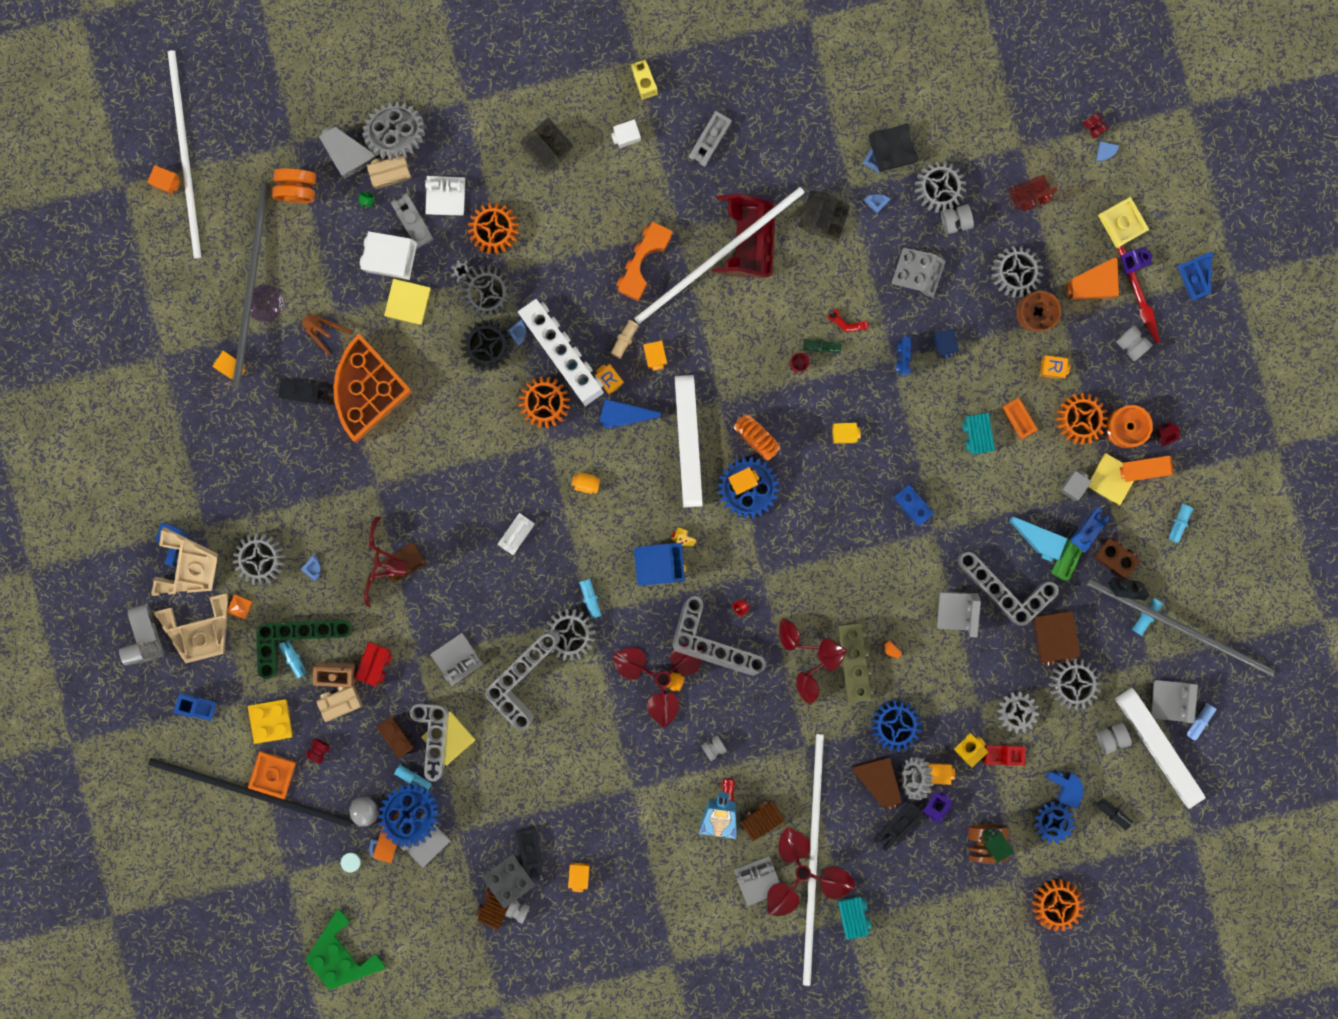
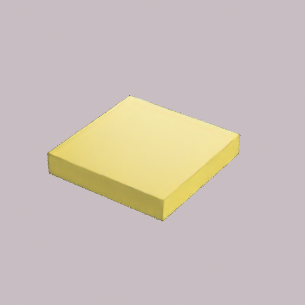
[1098,197,1149,248]
[384,279,431,325]
[1087,453,1134,505]
[421,711,475,766]

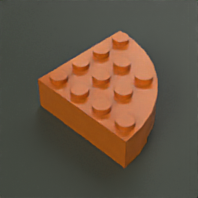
[334,333,413,443]

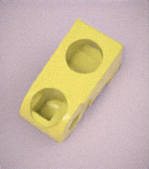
[630,60,658,100]

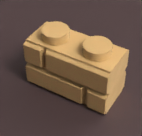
[367,155,412,190]
[317,685,363,722]

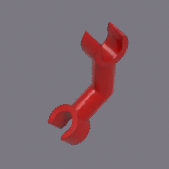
[827,309,869,332]

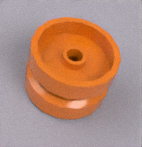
[272,168,316,203]
[1105,405,1153,448]

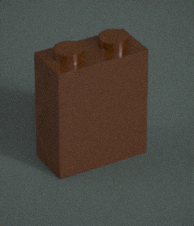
[1032,611,1080,666]

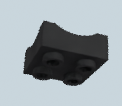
[868,123,919,172]

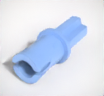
[1187,703,1217,740]

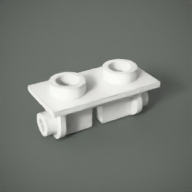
[498,513,535,555]

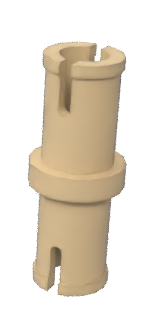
[610,320,639,359]

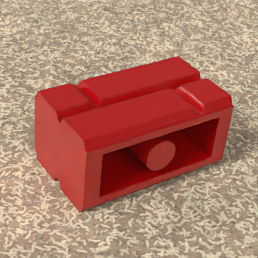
[355,642,393,686]

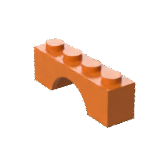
[616,221,673,302]

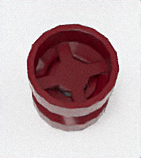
[1083,112,1109,139]
[790,353,810,373]
[305,738,331,764]

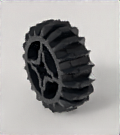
[461,320,513,372]

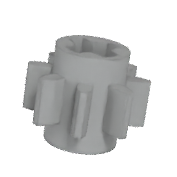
[451,260,473,284]

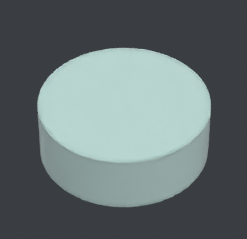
[341,852,361,872]

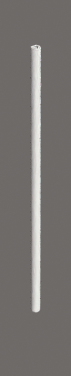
[803,734,824,986]

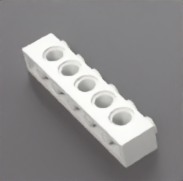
[518,299,604,406]

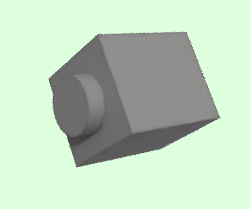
[1059,470,1092,501]

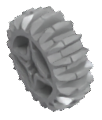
[915,161,966,213]
[991,246,1043,298]
[233,533,286,585]
[544,609,596,661]
[1049,658,1102,710]

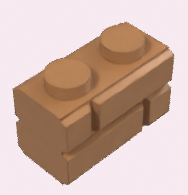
[313,661,356,688]

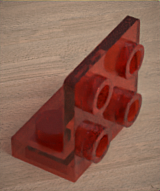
[1008,175,1058,212]

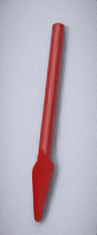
[1117,244,1160,344]

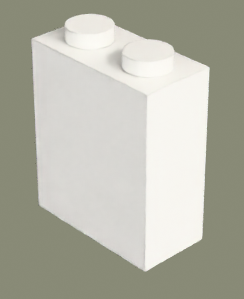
[360,231,417,280]

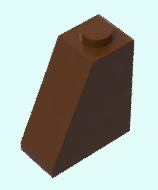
[851,756,902,810]

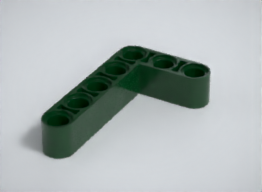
[256,620,354,679]

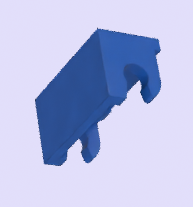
[1070,507,1109,553]

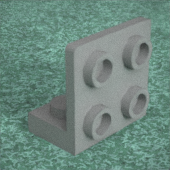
[892,248,946,298]
[937,592,981,637]
[1151,680,1198,723]

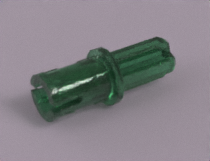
[803,339,842,354]

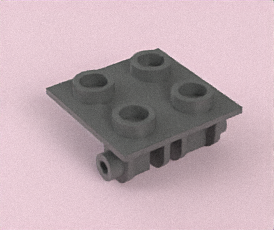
[481,854,535,909]

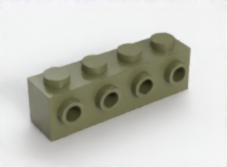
[837,623,874,703]

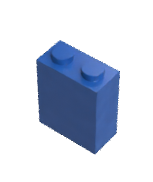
[634,543,685,586]

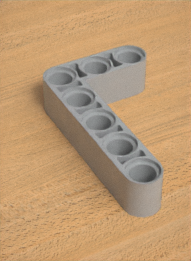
[958,552,1059,626]
[673,596,766,676]
[119,603,164,666]
[486,630,560,730]

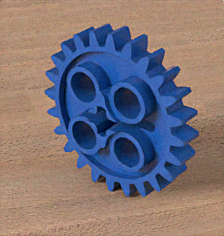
[717,457,779,519]
[378,784,441,848]

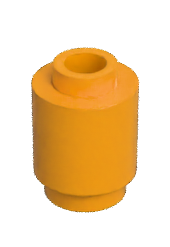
[571,471,600,494]

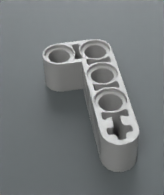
[410,703,449,781]

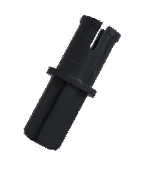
[1097,798,1133,831]

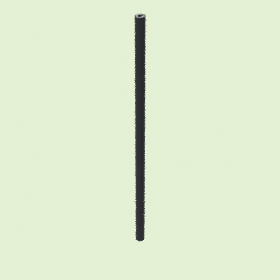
[148,758,352,827]

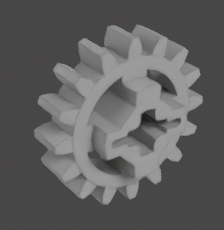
[996,691,1039,734]
[899,757,934,800]

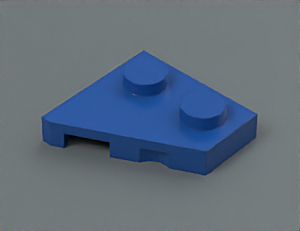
[1177,252,1213,301]
[896,337,911,377]

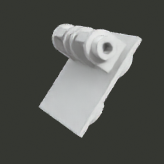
[425,176,465,216]

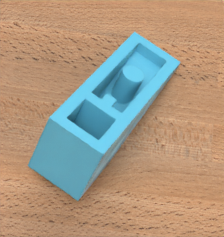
[1009,517,1067,562]

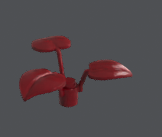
[364,516,407,607]
[779,618,847,705]
[613,644,704,728]
[767,827,855,916]

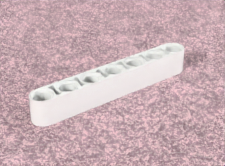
[675,375,703,508]
[1115,687,1205,809]

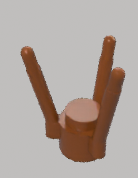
[302,313,352,355]

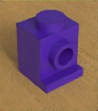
[1120,246,1152,274]
[923,792,953,825]

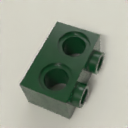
[979,827,1014,863]

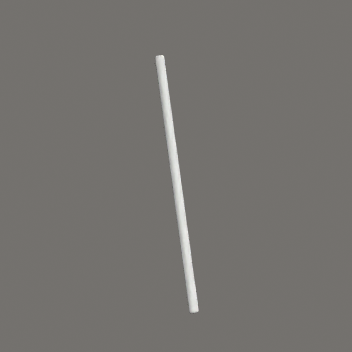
[168,51,202,259]
[634,187,805,324]

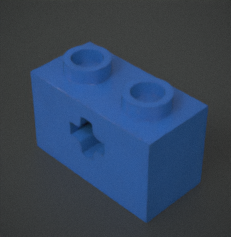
[892,484,934,527]

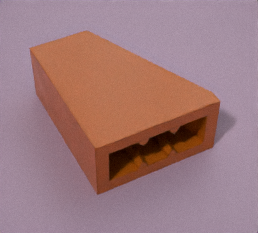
[1066,258,1119,300]
[1120,456,1175,482]

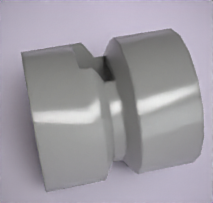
[941,204,974,235]
[1116,325,1152,361]
[1096,722,1132,755]

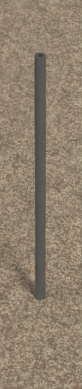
[232,183,269,389]
[1086,578,1275,676]

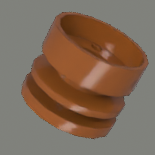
[1016,291,1061,332]
[968,824,1009,864]

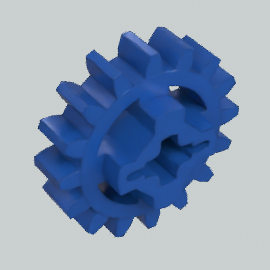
[1033,801,1076,844]

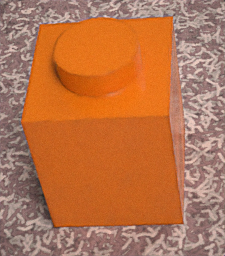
[147,165,180,195]

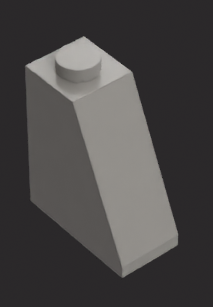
[319,127,376,179]

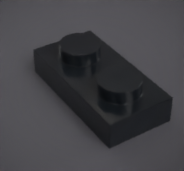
[1108,577,1150,601]

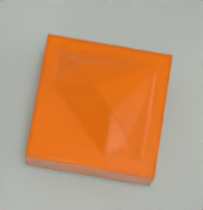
[227,594,253,619]
[882,640,902,659]

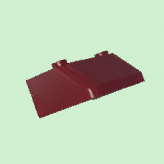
[713,193,775,278]

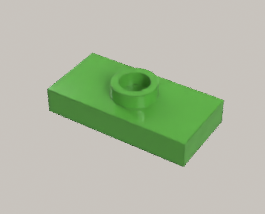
[1051,539,1083,582]

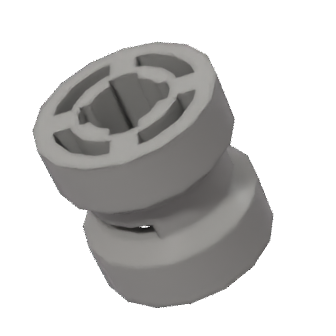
[701,735,727,761]
[505,900,530,924]

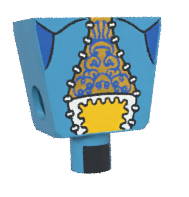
[700,792,737,839]

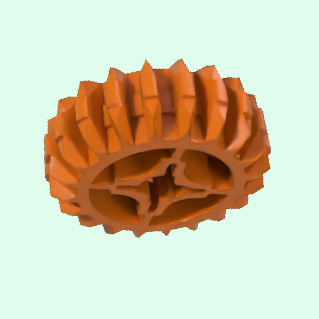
[468,203,519,255]
[518,376,570,428]
[1056,393,1108,445]
[734,414,780,460]
[1032,879,1085,932]

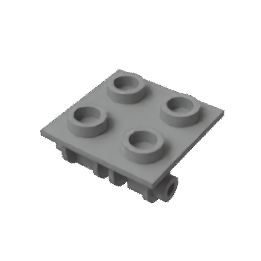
[430,633,484,686]
[399,814,450,868]
[734,856,780,906]

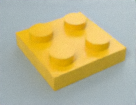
[248,699,293,744]

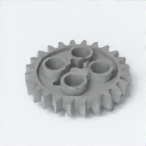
[362,102,425,160]

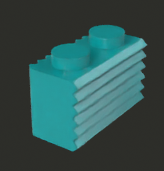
[962,413,995,455]
[837,895,872,940]

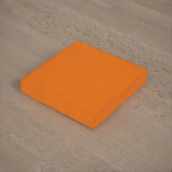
[248,751,297,799]

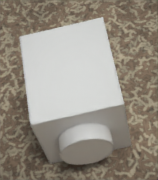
[611,120,641,148]

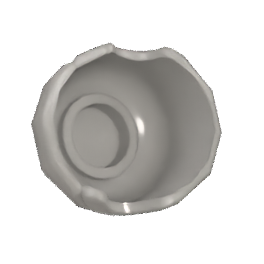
[349,796,379,826]

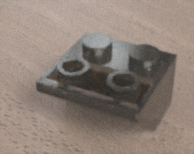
[520,117,574,175]
[798,191,850,242]

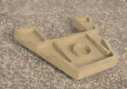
[152,527,218,596]
[154,593,229,663]

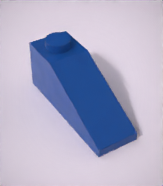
[599,399,661,430]

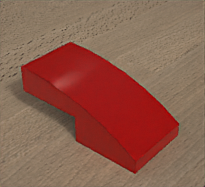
[983,745,1026,766]

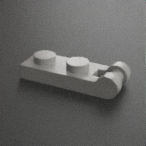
[688,111,732,167]
[390,193,434,249]

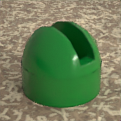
[359,192,375,208]

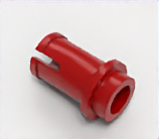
[721,778,736,801]

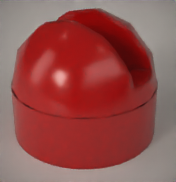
[733,599,750,616]

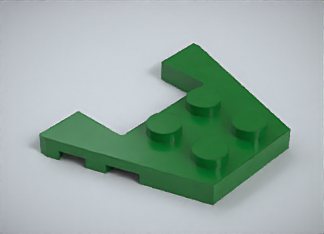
[305,908,387,990]

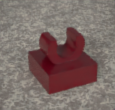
[1157,421,1180,447]

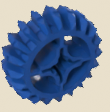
[870,699,922,751]

